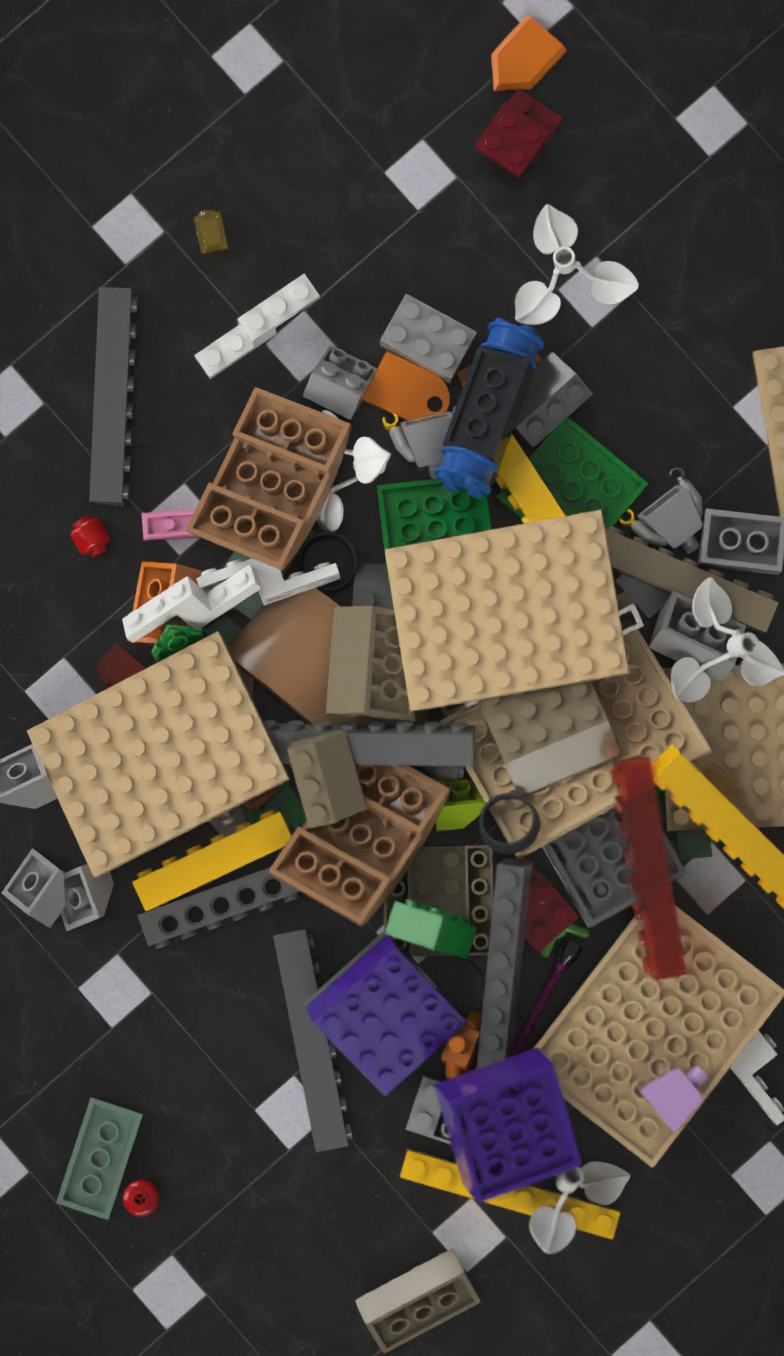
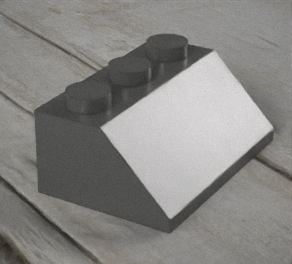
[513,352,593,448]
[353,563,394,610]

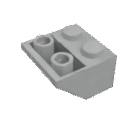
[303,345,377,420]
[406,1075,451,1144]

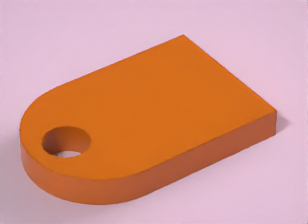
[363,351,450,421]

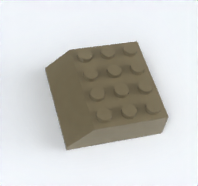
[478,681,622,797]

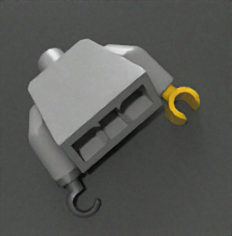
[382,396,460,479]
[619,468,703,554]

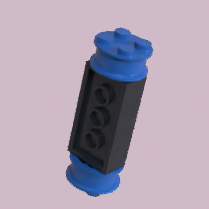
[434,318,544,499]

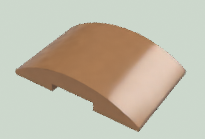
[186,387,352,570]
[228,573,379,724]
[268,765,450,926]

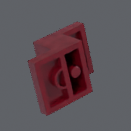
[475,89,563,178]
[493,857,579,953]

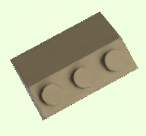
[287,729,367,828]

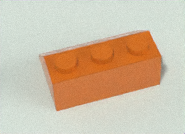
[127,561,201,646]

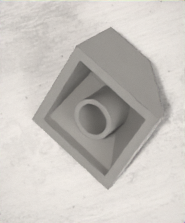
[0,744,57,809]
[2,848,66,928]
[60,864,114,931]

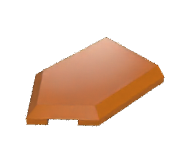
[492,15,567,92]

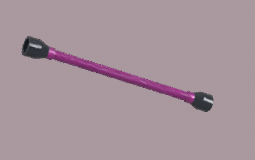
[451,937,583,1152]

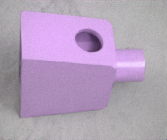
[638,1065,708,1132]

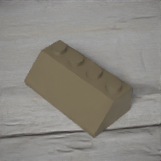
[355,1248,481,1354]

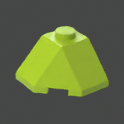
[431,773,486,831]

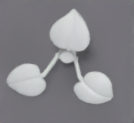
[515,204,639,325]
[316,410,391,532]
[671,577,784,703]
[529,1161,630,1254]

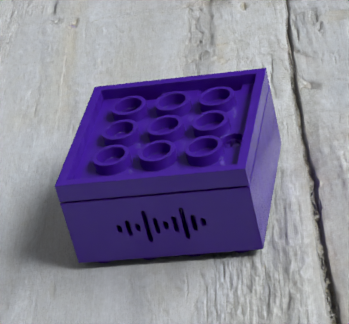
[434,1048,582,1204]

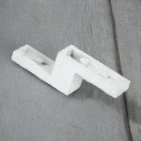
[194,274,320,379]
[196,559,341,606]
[122,564,261,643]
[730,1030,784,1125]

